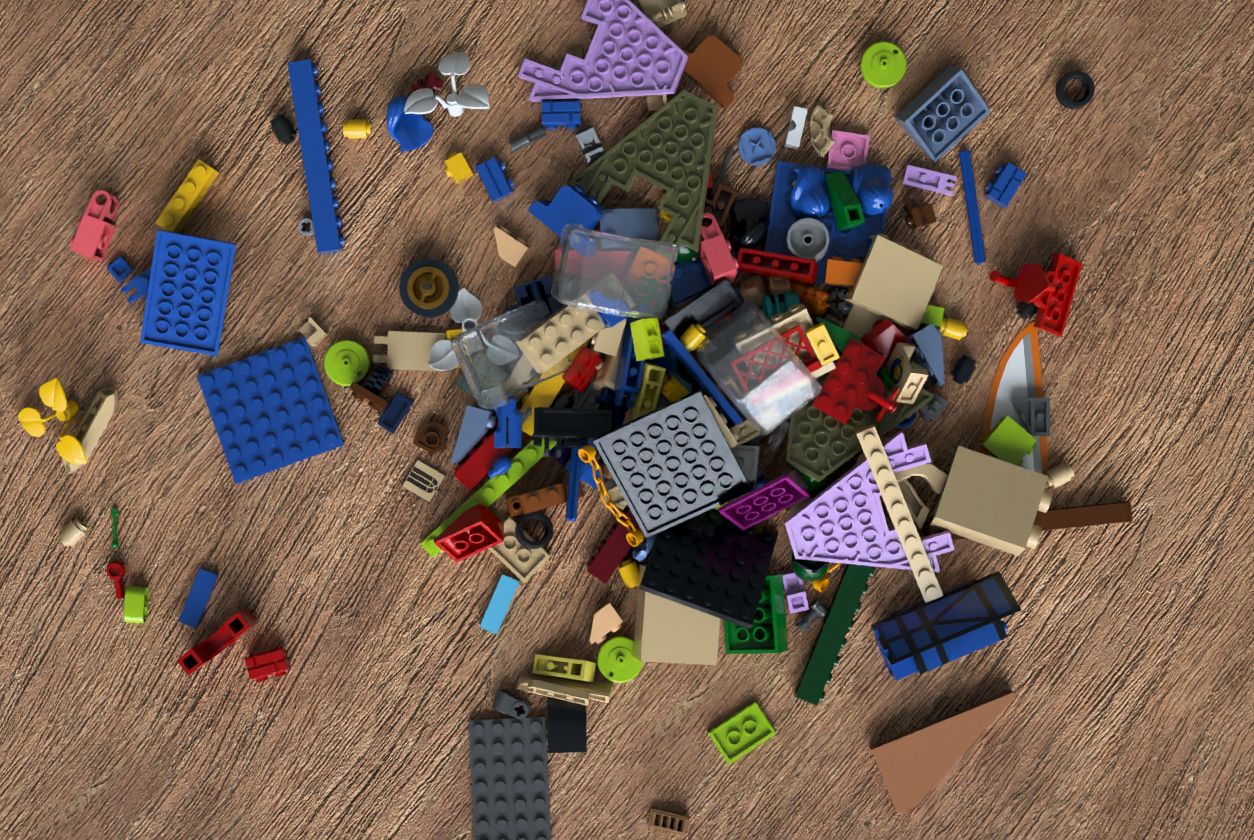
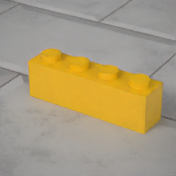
[155,159,219,233]

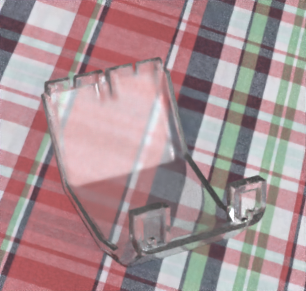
[551,223,679,320]
[451,300,571,409]
[694,300,822,436]

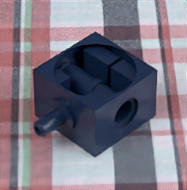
[506,275,562,325]

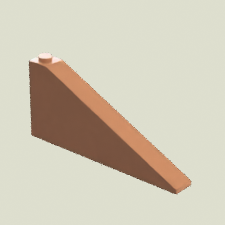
[869,689,1016,815]

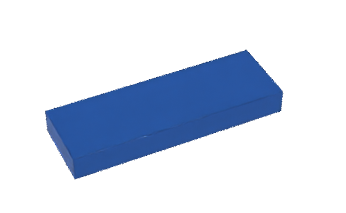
[178,568,219,628]

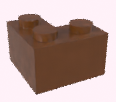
[703,184,738,229]

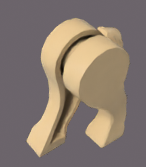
[851,437,948,529]

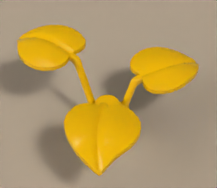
[18,377,88,465]

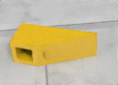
[660,371,690,403]

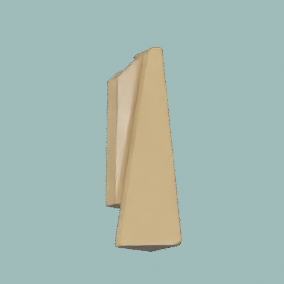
[516,675,613,706]

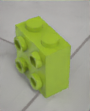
[979,415,1037,466]

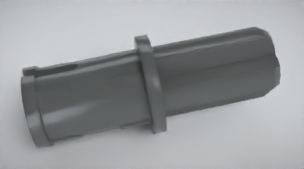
[508,126,547,152]

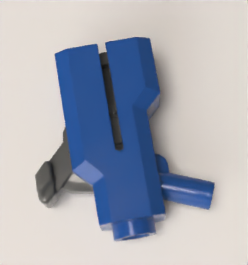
[484,395,532,448]

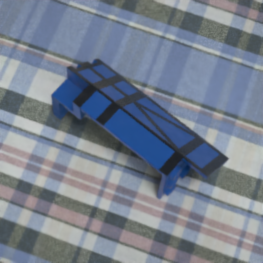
[871,571,1021,681]

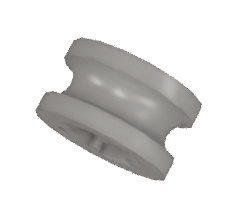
[297,218,314,236]

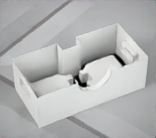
[785,106,808,150]

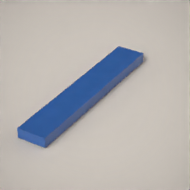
[661,329,743,425]

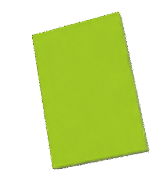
[708,701,776,765]

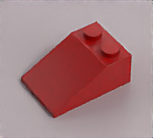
[434,503,504,562]

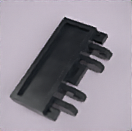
[660,277,744,351]
[533,407,612,459]

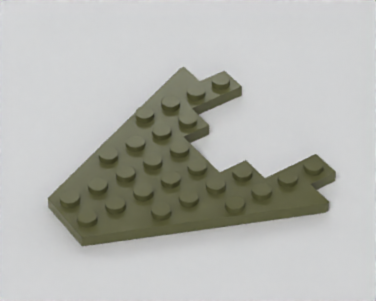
[571,90,718,260]
[785,314,935,482]

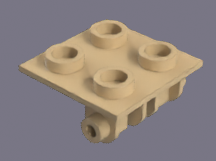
[638,0,688,29]

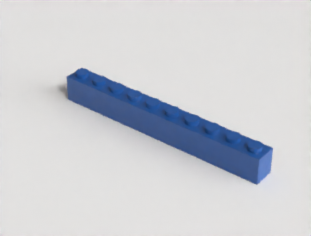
[288,59,345,255]

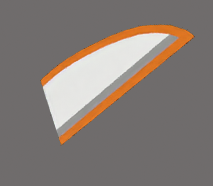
[981,322,1050,473]

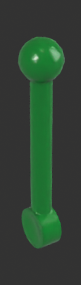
[111,508,119,548]

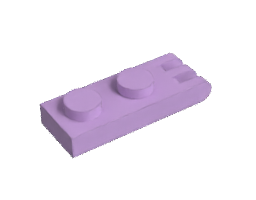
[902,165,957,196]

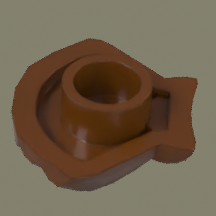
[413,422,448,456]

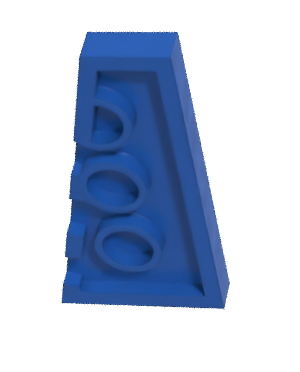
[667,251,741,305]

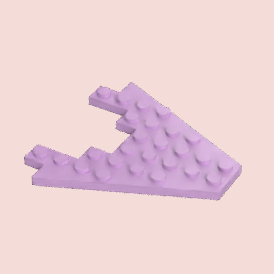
[518,0,688,102]
[784,431,954,572]

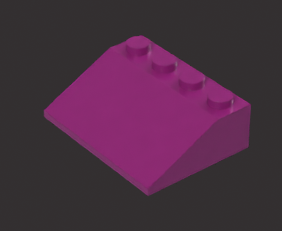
[718,470,810,530]

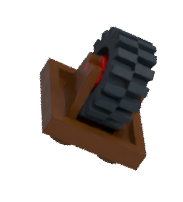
[349,363,394,412]

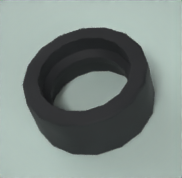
[1055,71,1095,109]
[515,511,553,549]

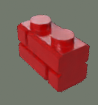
[562,346,604,393]
[245,646,291,682]

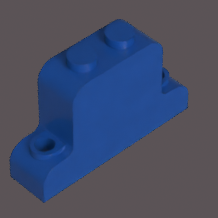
[528,184,603,257]

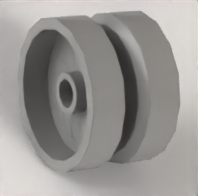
[786,218,830,262]

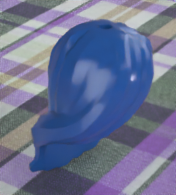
[387,95,434,152]
[850,163,893,215]
[791,164,830,219]

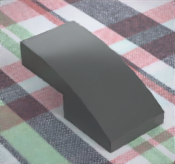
[575,126,605,166]

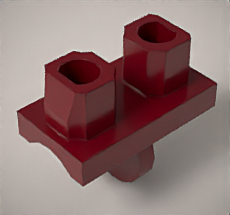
[410,72,444,108]

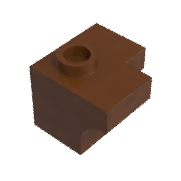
[903,199,937,230]

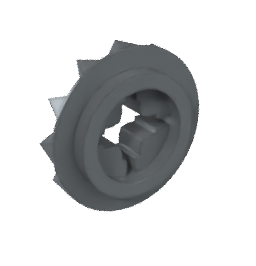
[826,286,853,317]

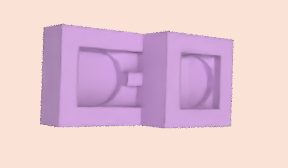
[781,571,809,614]

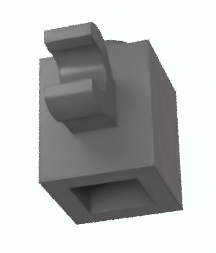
[918,391,949,422]

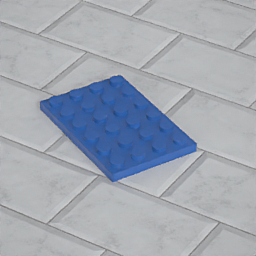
[140,229,237,356]

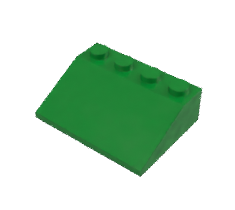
[724,574,788,654]

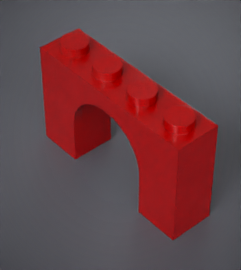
[176,607,259,676]

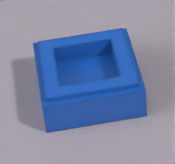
[106,256,135,283]

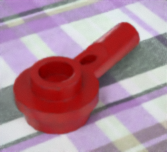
[106,560,126,599]

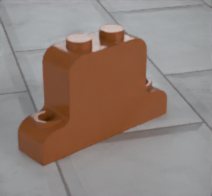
[680,35,743,110]
[506,480,584,517]

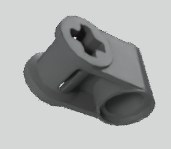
[492,689,531,719]

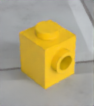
[444,152,473,184]

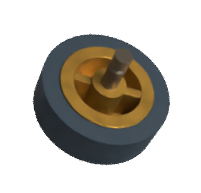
[399,259,459,318]

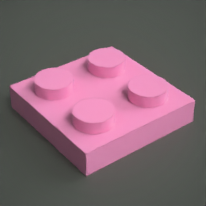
[826,130,870,171]

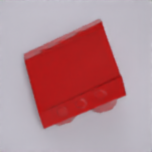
[860,318,911,366]

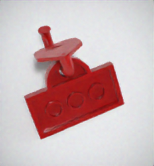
[989,252,1082,337]
[812,338,900,425]

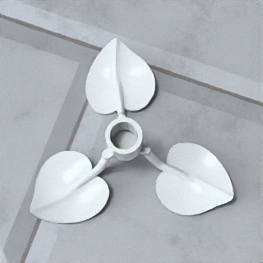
[404,52,490,117]
[428,288,519,371]

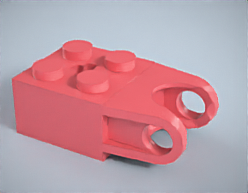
[70,190,119,262]
[699,213,738,285]

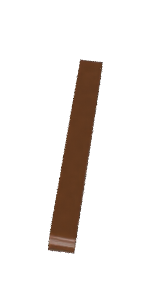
[923,501,1133,540]

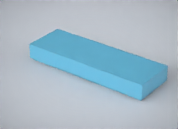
[479,574,520,634]

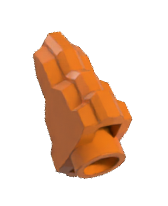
[790,280,830,320]

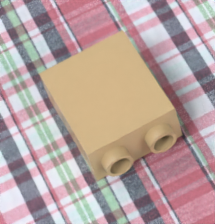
[930,446,1053,556]
[633,564,720,665]

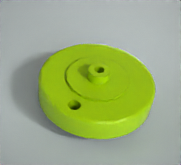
[860,41,907,89]
[324,340,371,386]
[597,636,643,683]

